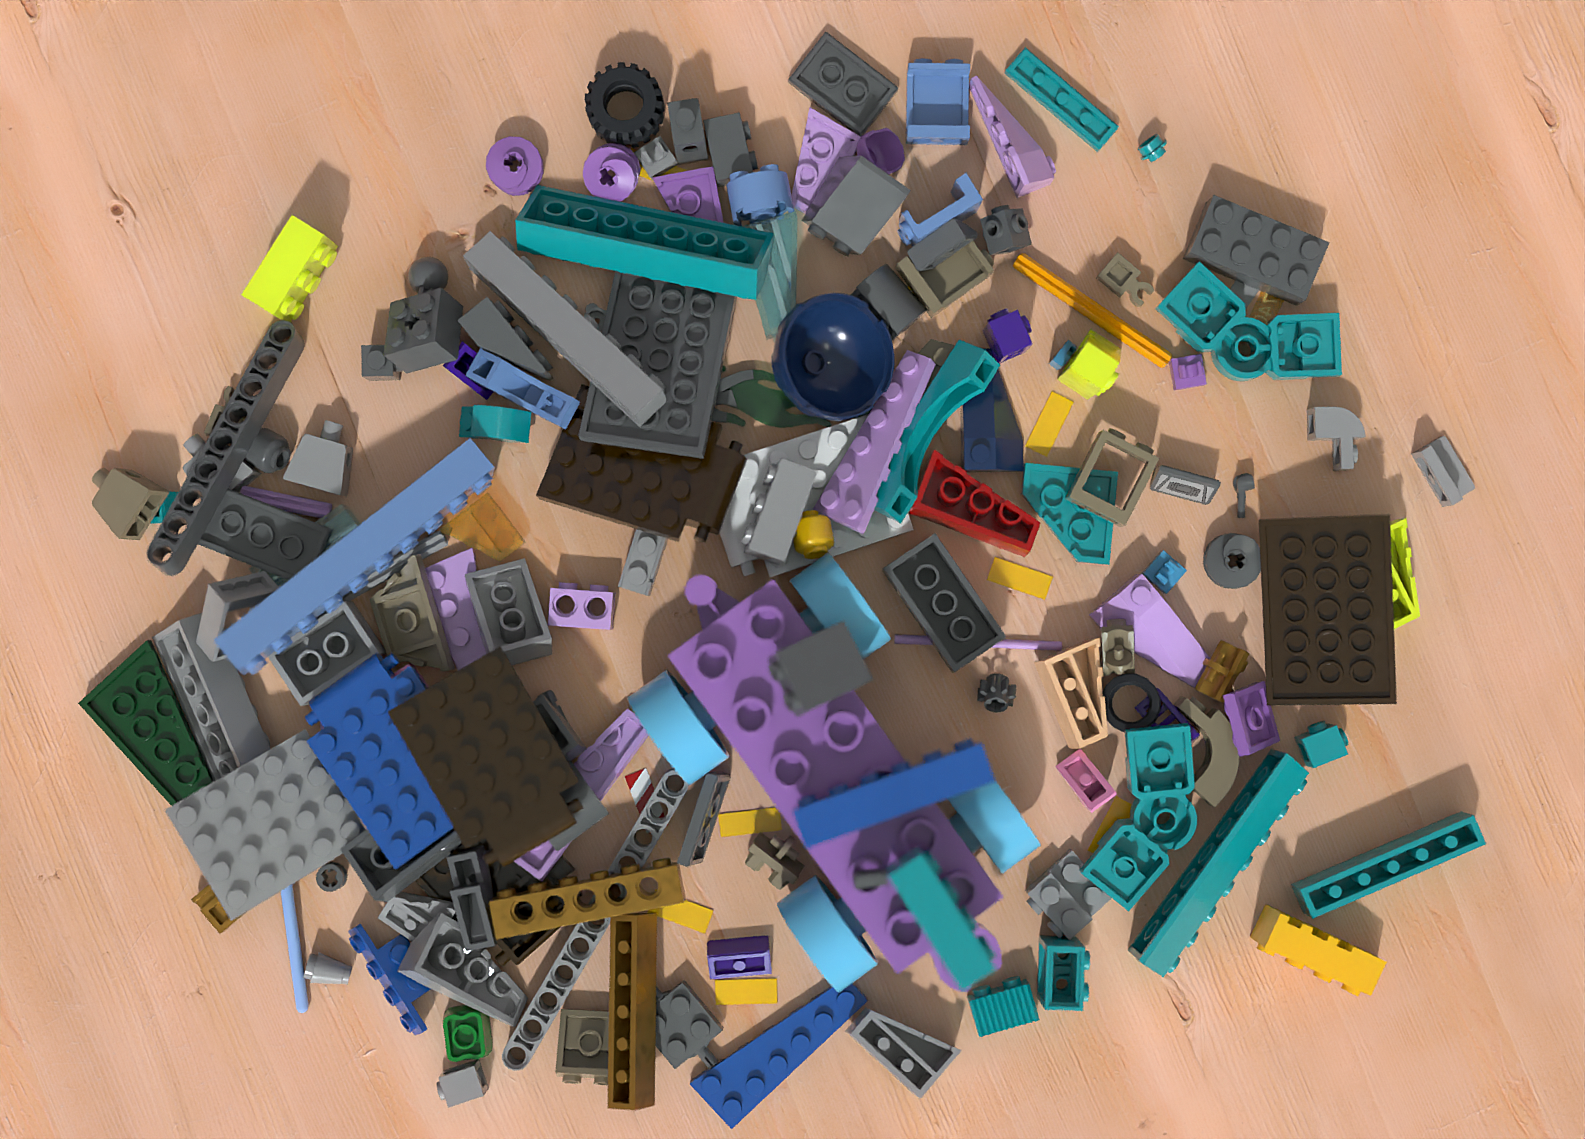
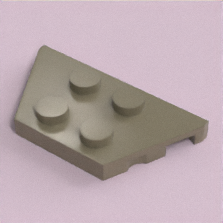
[370,554,455,671]

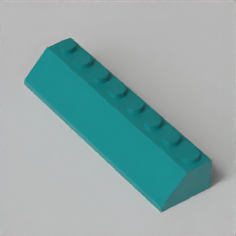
[515,185,774,300]
[1128,749,1309,977]

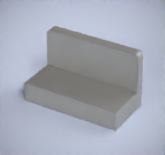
[1411,436,1475,507]

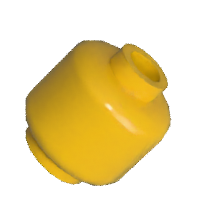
[793,510,835,559]

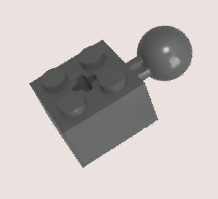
[384,257,464,373]

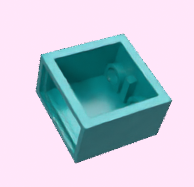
[1037,935,1090,1011]

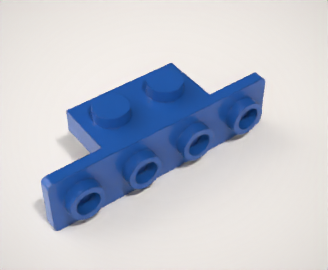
[348,924,430,1036]

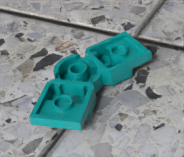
[1155,261,1342,381]
[1079,723,1197,911]

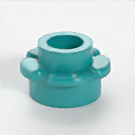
[1137,134,1167,162]

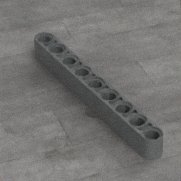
[147,320,305,576]

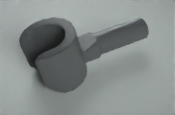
[1233,473,1255,518]

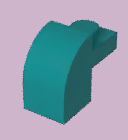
[459,405,532,443]

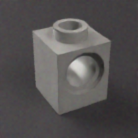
[437,1059,489,1108]

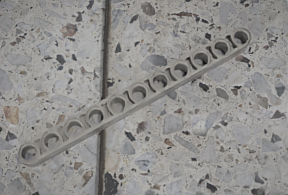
[502,768,689,1071]

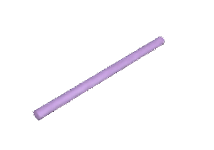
[894,634,1062,651]

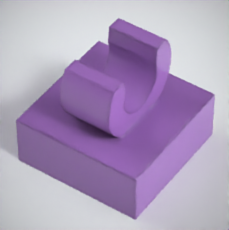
[1169,354,1207,391]

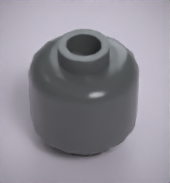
[244,428,291,473]

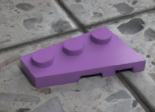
[652,166,724,223]

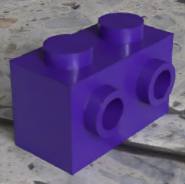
[983,308,1033,364]

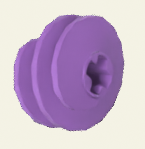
[486,136,544,196]
[583,143,641,202]

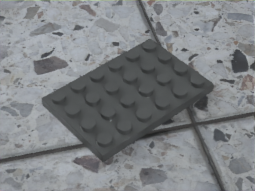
[578,271,737,459]

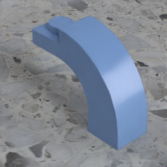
[465,348,580,430]

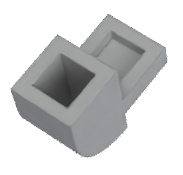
[1307,407,1366,471]

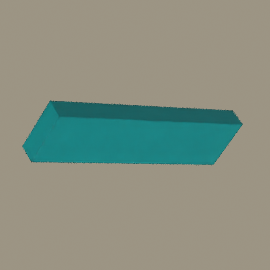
[1004,47,1119,152]

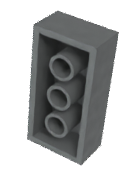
[1183,195,1330,306]
[882,533,1006,673]

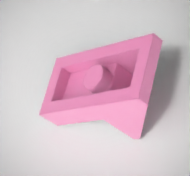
[1055,748,1117,813]

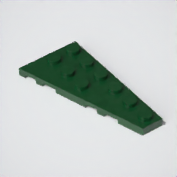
[78,640,214,806]

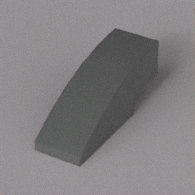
[446,845,497,951]

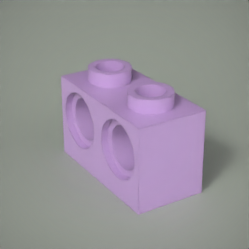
[548,582,616,630]

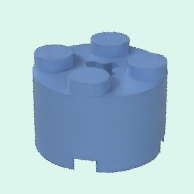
[726,164,794,226]

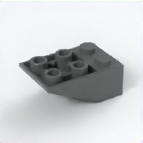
[458,297,553,381]

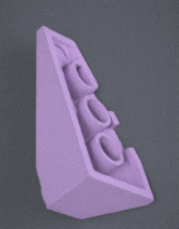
[969,76,1056,198]

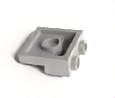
[1025,849,1112,940]

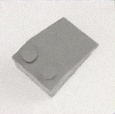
[465,558,552,665]

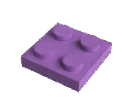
[1223,681,1280,756]

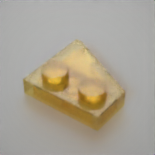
[440,493,526,561]

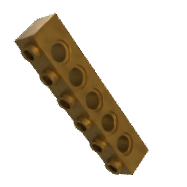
[489,858,686,939]

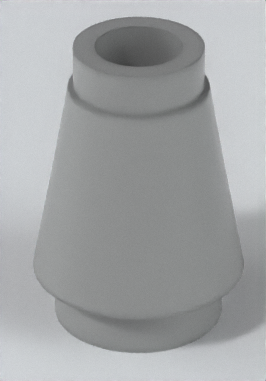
[303,952,352,985]

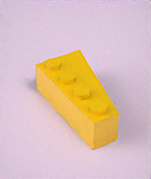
[1250,904,1387,997]

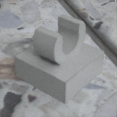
[634,136,678,181]

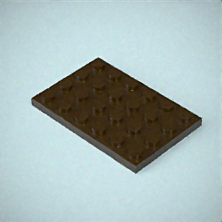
[1259,514,1397,705]

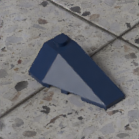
[960,348,1024,472]

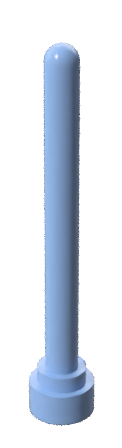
[280,885,309,1013]

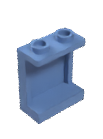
[906,58,970,145]
[897,173,983,247]

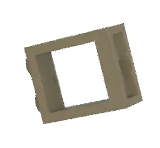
[1065,428,1160,527]

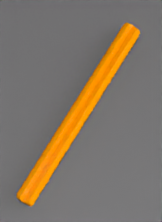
[1013,253,1172,368]

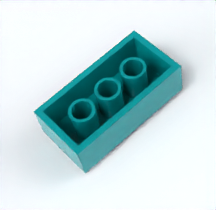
[885,846,996,991]

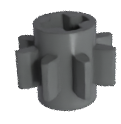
[977,674,1016,712]

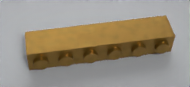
[607,913,657,1111]

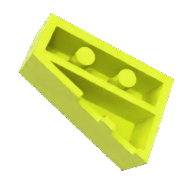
[1057,329,1122,400]
[1390,518,1420,629]

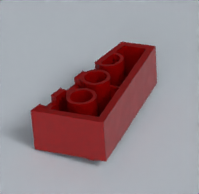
[909,449,1041,557]

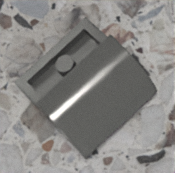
[851,264,928,342]
[549,760,609,852]

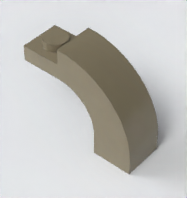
[1173,697,1239,807]

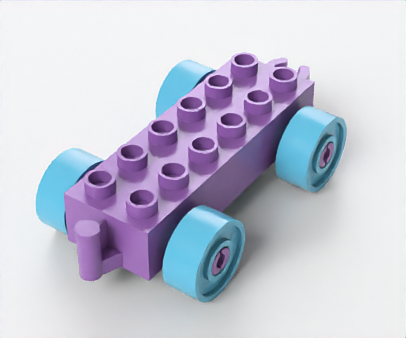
[628,553,1041,992]

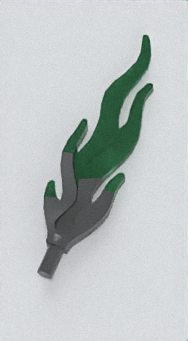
[711,366,872,428]

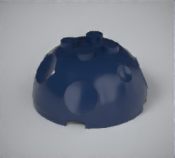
[771,293,894,421]

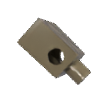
[92,468,169,540]

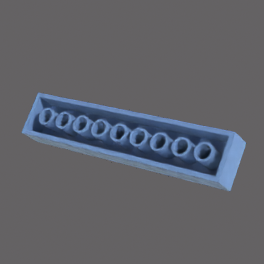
[213,438,495,675]

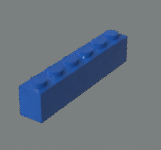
[792,738,995,849]

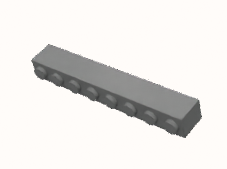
[463,231,667,427]

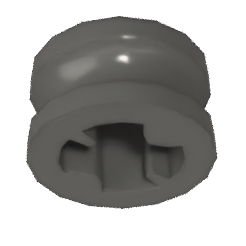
[316,862,348,892]

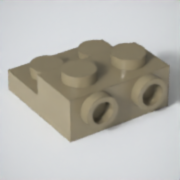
[555,1009,609,1085]

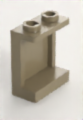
[895,224,994,318]

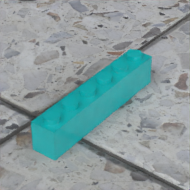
[1291,811,1486,919]

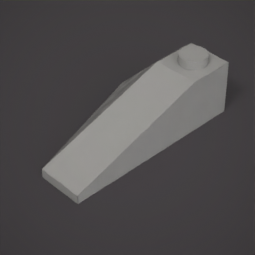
[398,913,528,1027]

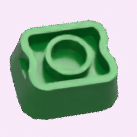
[443,1005,493,1062]

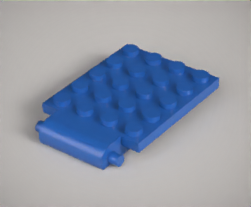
[305,652,453,869]

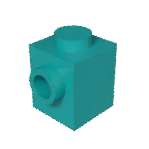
[1294,721,1349,768]

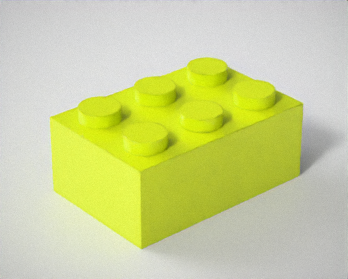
[241,215,338,322]

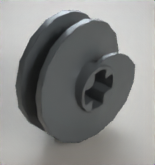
[1203,533,1261,589]

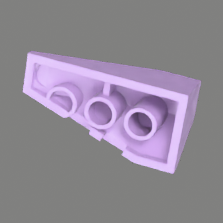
[1089,574,1211,688]

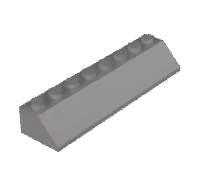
[152,613,270,781]

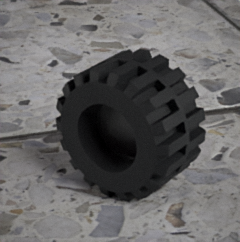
[584,62,665,148]

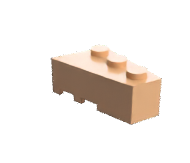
[1034,637,1108,749]

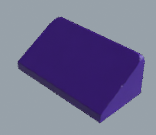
[707,935,772,979]

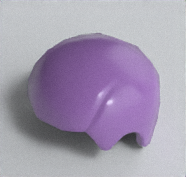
[856,128,905,175]

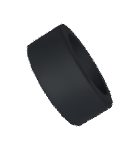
[1102,673,1161,733]

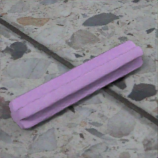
[240,486,332,520]

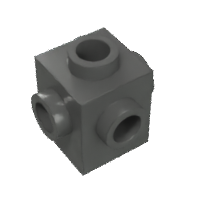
[980,205,1032,255]

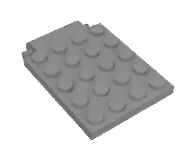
[165,729,366,921]

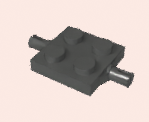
[656,980,724,1069]

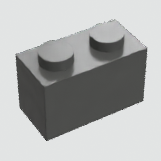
[703,112,758,187]

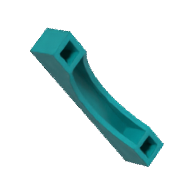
[874,340,1000,524]

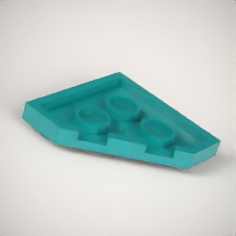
[1021,463,1118,565]

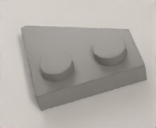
[378,891,456,941]

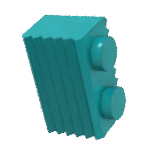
[967,976,1040,1037]

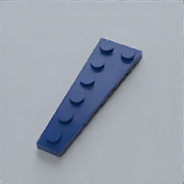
[690,983,868,1129]

